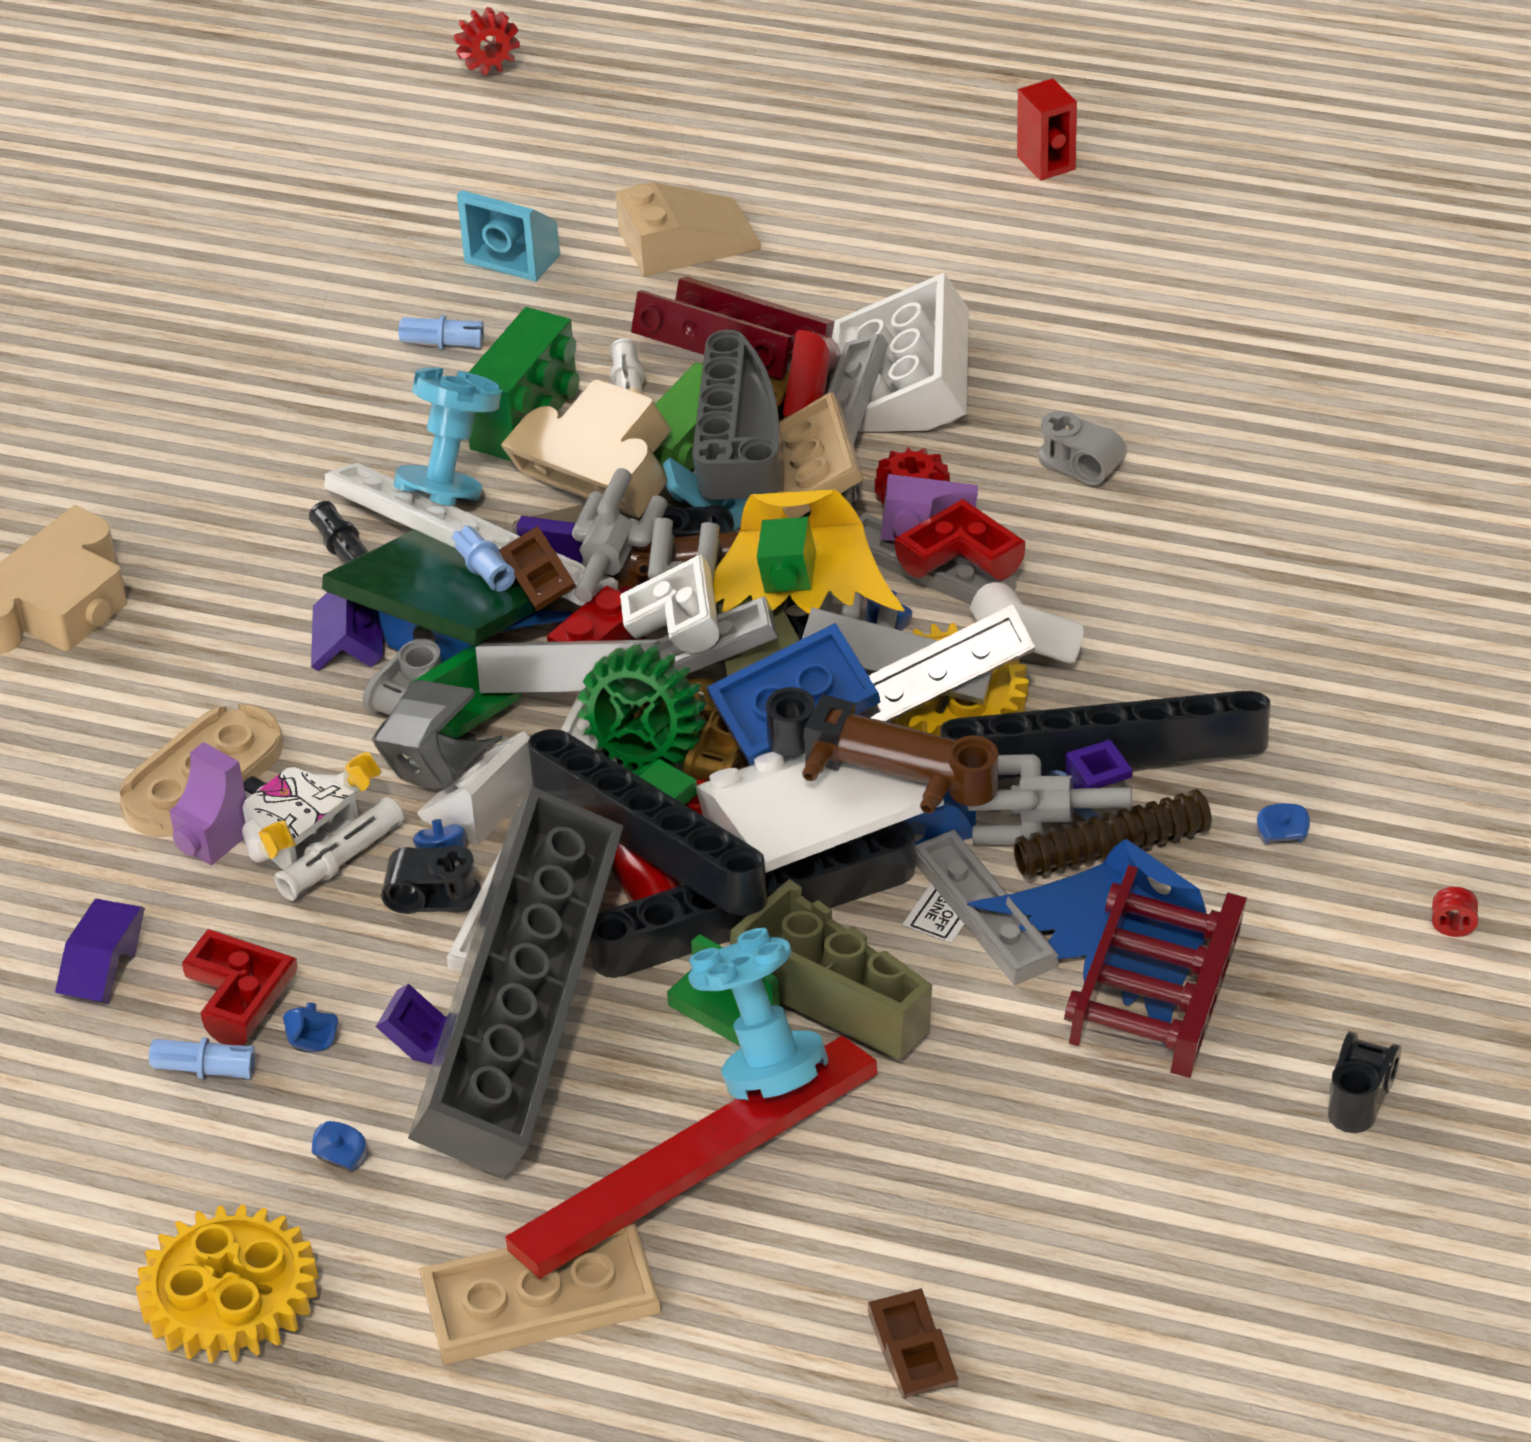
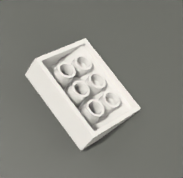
[828,273,969,432]
[695,752,944,873]

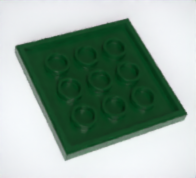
[322,529,562,646]

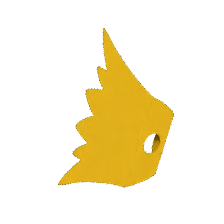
[713,489,905,614]

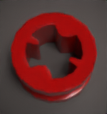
[1432,887,1479,937]

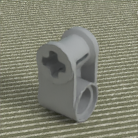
[1039,411,1127,486]
[363,639,442,716]

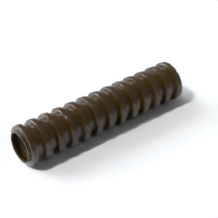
[1014,789,1212,880]

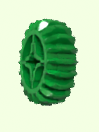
[577,644,707,771]

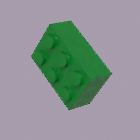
[468,307,580,461]

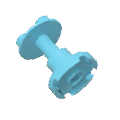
[394,367,502,506]
[688,928,828,1100]

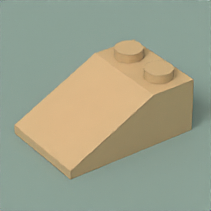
[616,182,761,277]

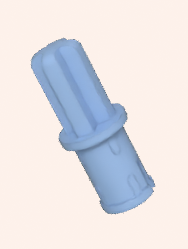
[398,315,484,349]
[452,526,515,592]
[149,1037,256,1079]

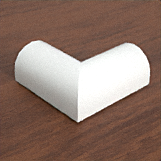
[620,554,719,653]
[970,582,1083,664]

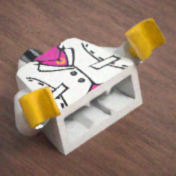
[242,752,382,870]

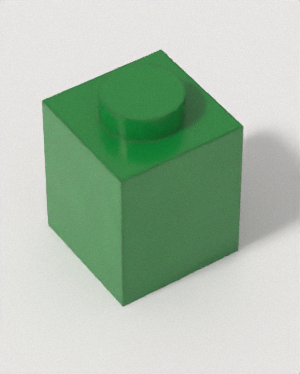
[756,517,816,593]

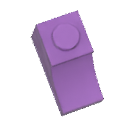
[881,474,978,541]
[169,742,246,866]

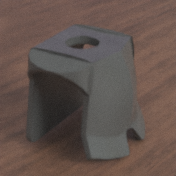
[372,680,502,789]

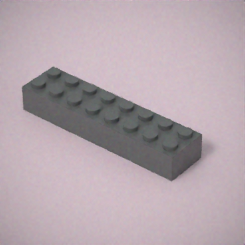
[408,786,624,1179]

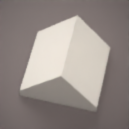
[417,731,533,846]

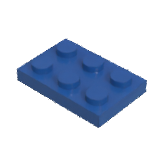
[706,623,881,766]

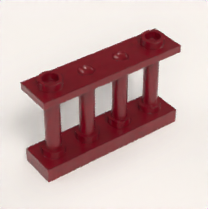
[631,276,835,379]
[1064,865,1247,1078]

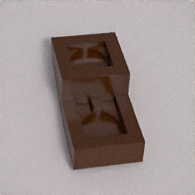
[499,526,577,611]
[867,1288,958,1398]

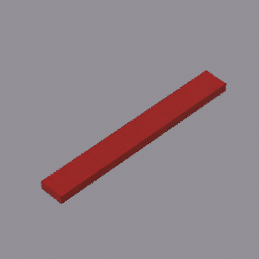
[505,1035,877,1279]

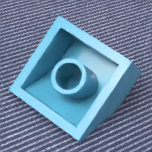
[457,190,560,282]

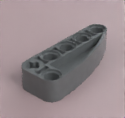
[692,329,784,500]

